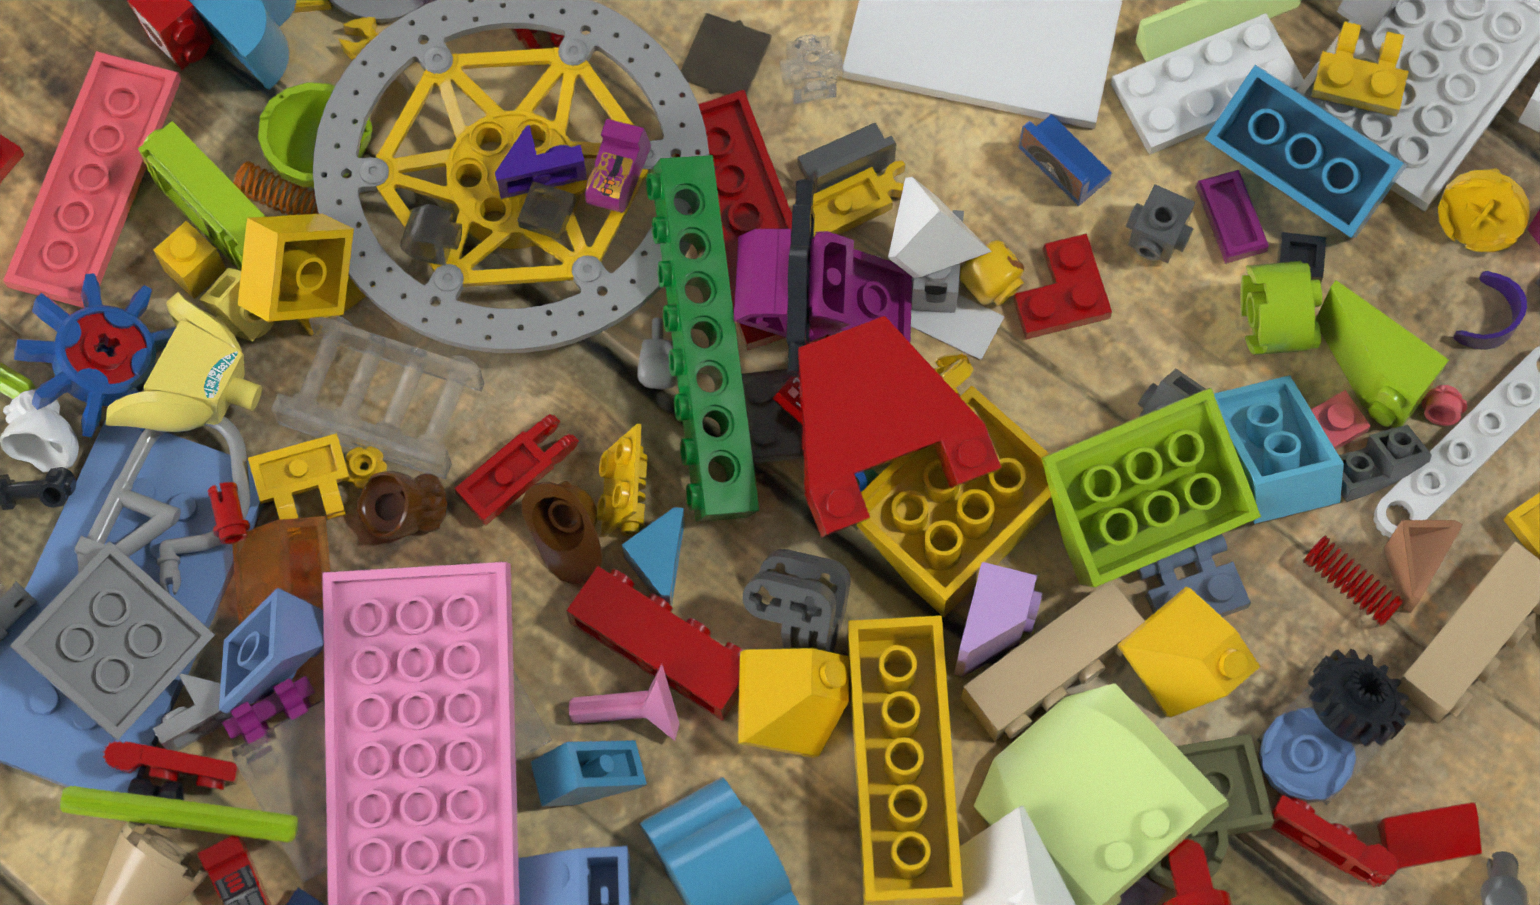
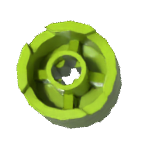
[1240,261,1322,355]

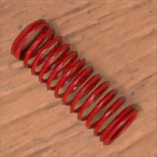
[1303,535,1404,626]

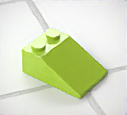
[1315,280,1449,428]

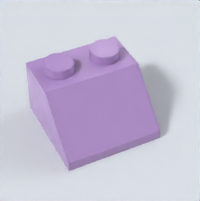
[954,562,1042,677]

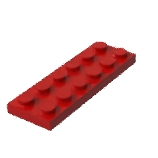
[674,89,792,351]

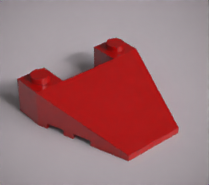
[798,316,1002,538]

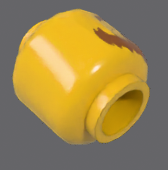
[959,240,1024,306]

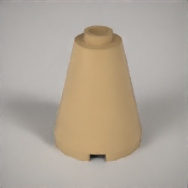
[92,821,208,905]

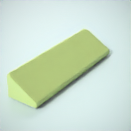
[1135,0,1301,62]

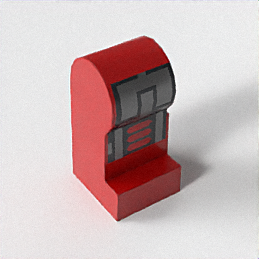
[197,835,272,905]

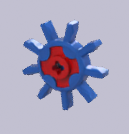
[14,273,176,438]

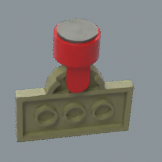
[1145,734,1274,905]

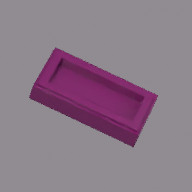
[1196,169,1269,264]

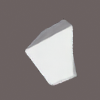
[888,177,992,278]

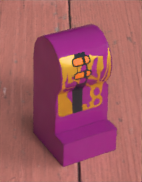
[585,119,651,213]

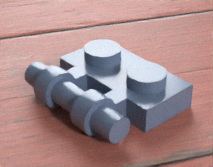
[1136,534,1251,617]

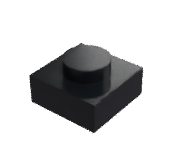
[1277,232,1326,283]

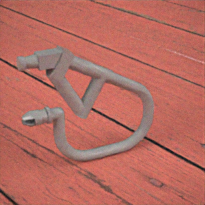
[74,417,250,595]

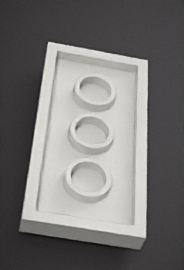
[1111,13,1304,155]

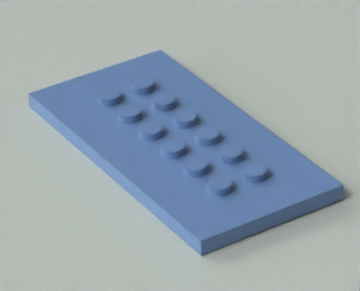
[0,420,265,793]

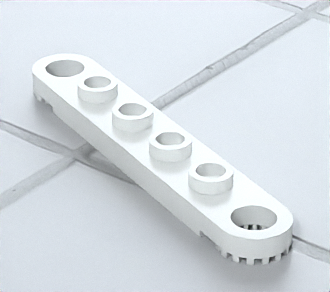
[1373,346,1540,539]

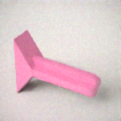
[569,664,680,741]

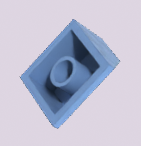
[219,588,324,714]

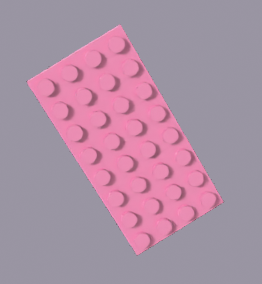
[323,562,520,905]

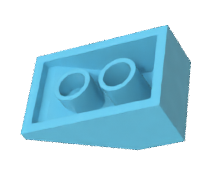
[1214,375,1344,524]

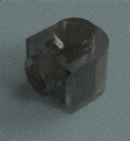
[400,205,462,266]

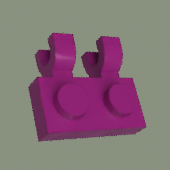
[222,676,316,744]

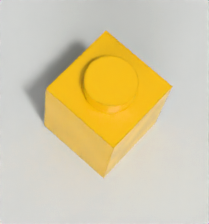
[153,221,226,299]

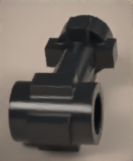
[0,467,76,510]

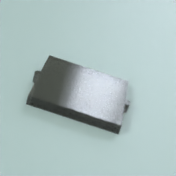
[681,13,772,96]

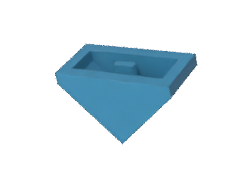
[622,507,685,606]

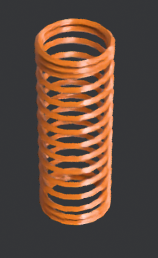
[233,161,319,215]

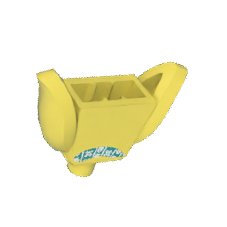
[106,292,262,432]

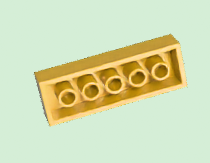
[847,616,963,905]

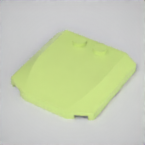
[974,683,1229,905]

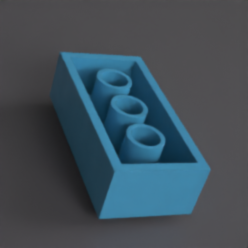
[1205,65,1408,238]

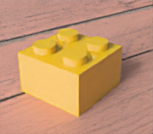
[238,213,354,322]

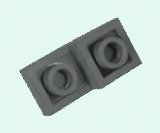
[1339,424,1432,502]

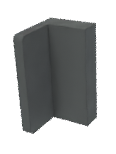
[798,122,896,194]

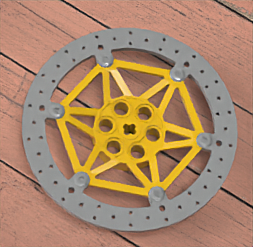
[313,0,709,353]

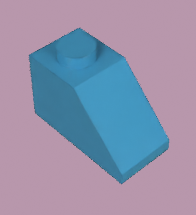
[531,740,647,807]

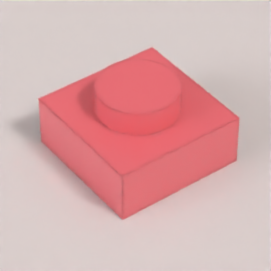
[1311,390,1371,450]

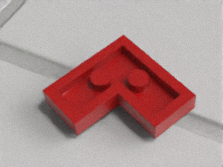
[1013,233,1112,340]

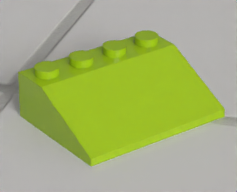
[1041,388,1261,588]

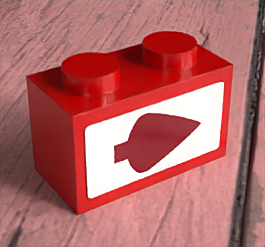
[127,0,214,70]

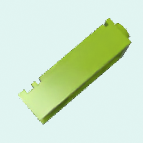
[138,121,266,271]

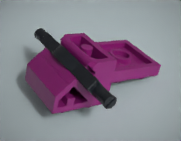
[734,179,913,377]

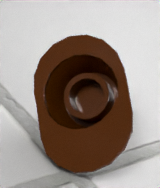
[522,481,603,584]

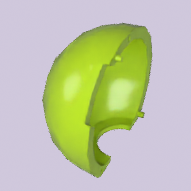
[258,82,372,187]

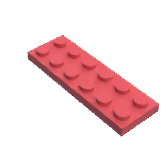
[3,51,181,308]

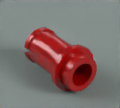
[207,482,250,544]

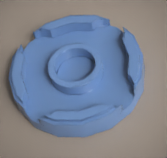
[1259,707,1356,803]

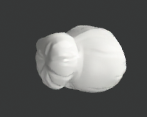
[0,390,79,473]

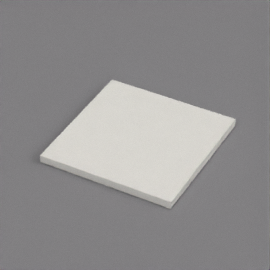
[841,0,1122,130]

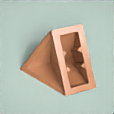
[1383,520,1463,613]

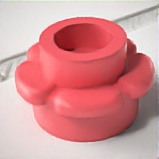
[1422,385,1467,426]

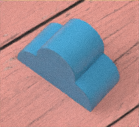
[189,0,296,90]
[639,777,799,905]

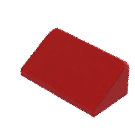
[1377,802,1482,870]

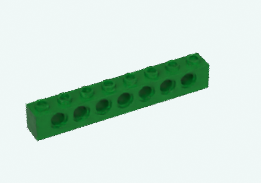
[646,155,759,523]

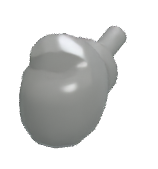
[637,318,678,389]

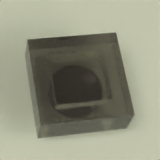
[517,181,576,240]

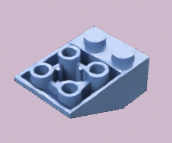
[518,846,632,905]

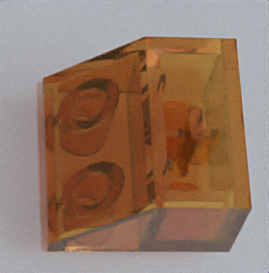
[232,516,331,625]

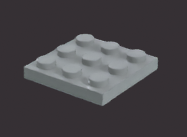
[10,541,215,741]

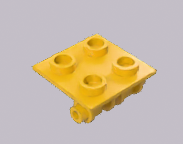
[597,423,648,537]

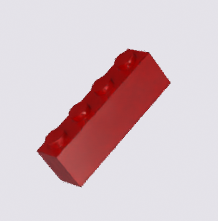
[566,566,743,721]

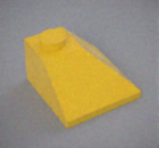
[1117,587,1261,718]
[738,648,849,758]

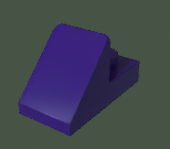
[495,125,587,199]

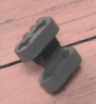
[742,549,851,653]

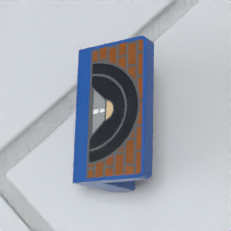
[1019,114,1112,206]

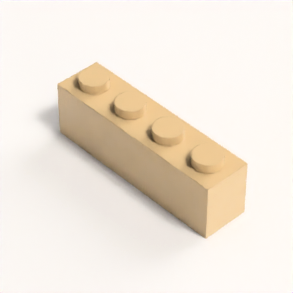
[1397,541,1540,723]
[961,581,1145,742]

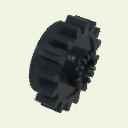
[1308,649,1411,747]

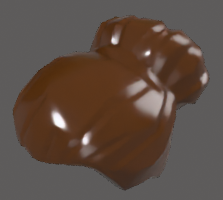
[356,471,448,539]

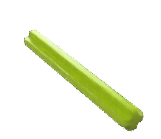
[60,786,298,843]

